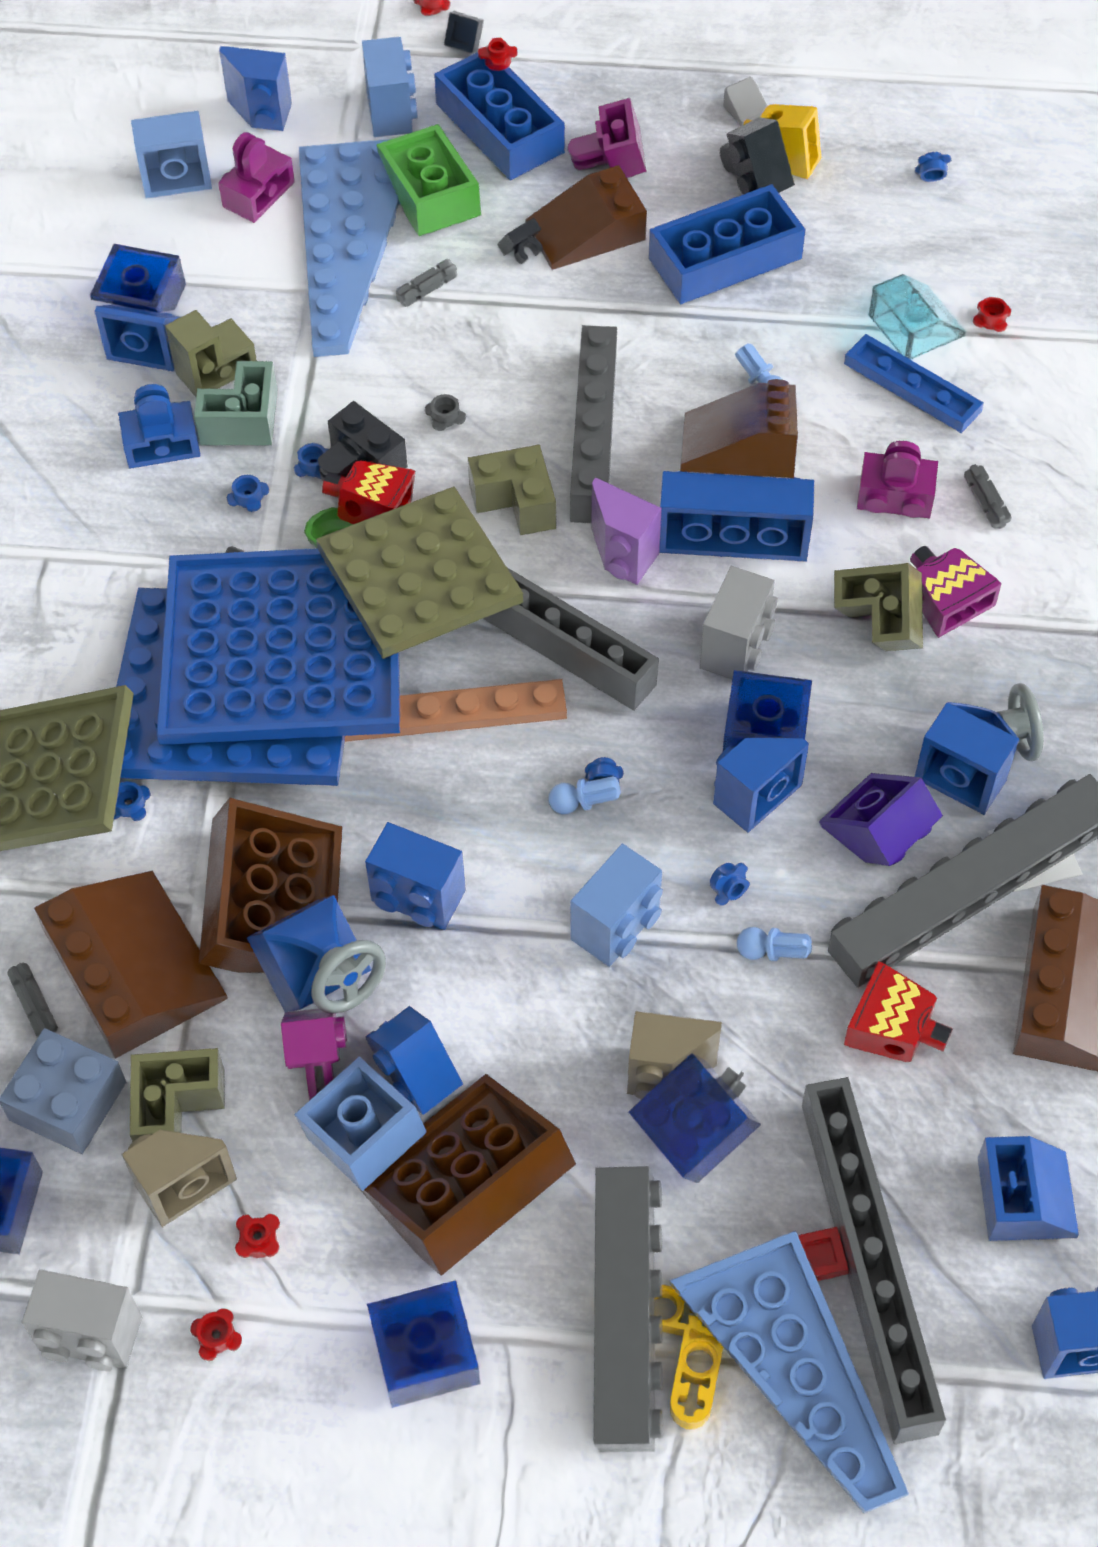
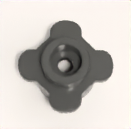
[425,394,466,431]

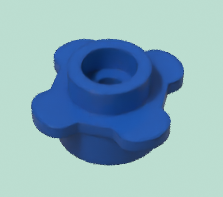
[915,152,951,182]
[294,443,328,479]
[226,475,269,512]
[114,781,151,821]
[710,863,750,906]

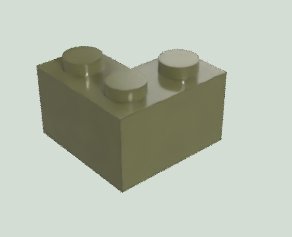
[165,310,257,397]
[467,444,556,536]
[834,563,923,651]
[130,1048,225,1142]

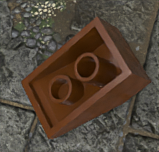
[525,165,647,270]

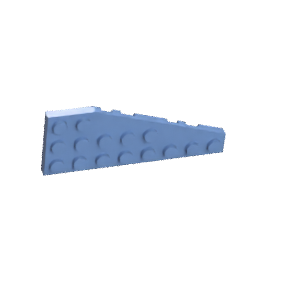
[299,139,401,357]

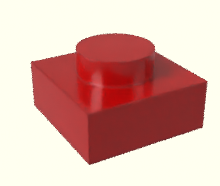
[798,1227,848,1281]

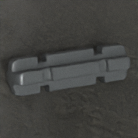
[396,259,457,307]
[964,464,1012,528]
[7,963,58,1037]

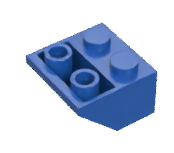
[977,1136,1079,1241]

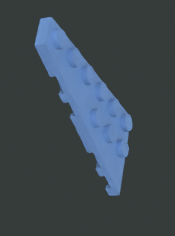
[670,1231,909,1513]

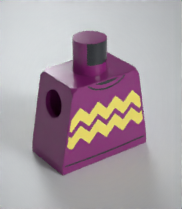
[910,546,1002,638]

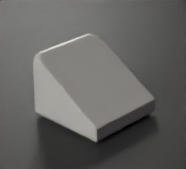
[723,77,767,126]

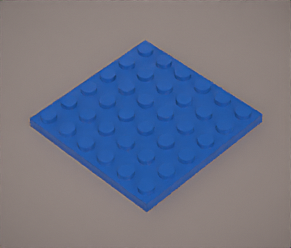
[157,549,400,745]
[116,588,345,786]

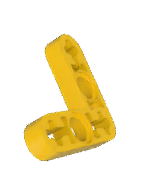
[654,1284,723,1429]

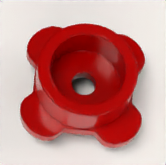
[414,0,450,16]
[478,37,518,71]
[973,297,1012,332]
[235,1214,280,1258]
[190,1308,242,1361]

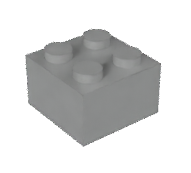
[700,566,778,683]
[22,1269,142,1371]

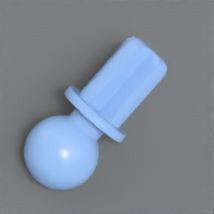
[735,343,783,384]
[548,776,621,814]
[737,927,812,961]

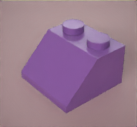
[591,478,662,585]

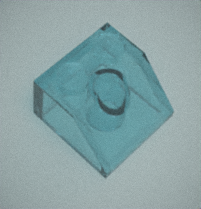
[868,274,966,360]

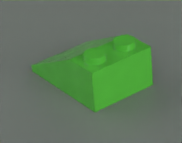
[376,124,481,236]

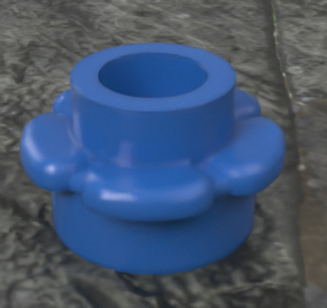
[585,757,624,783]

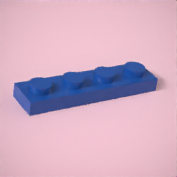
[844,334,984,434]

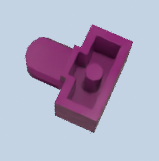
[568,98,647,177]
[218,132,295,223]
[857,441,939,519]
[280,1008,347,1101]

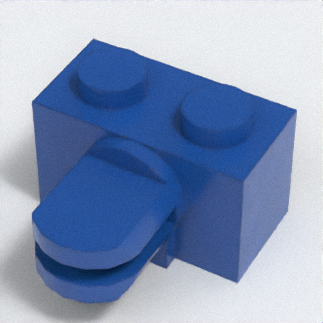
[118,384,201,469]
[366,1006,463,1115]

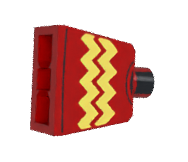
[322,460,416,525]
[844,961,953,1062]

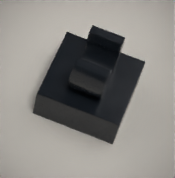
[444,11,484,54]
[497,218,543,265]

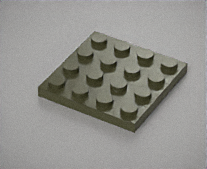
[316,486,523,658]
[0,685,134,851]

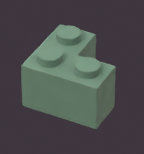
[194,361,277,445]

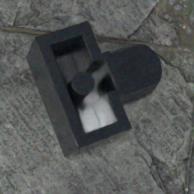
[720,117,795,194]
[318,400,408,481]

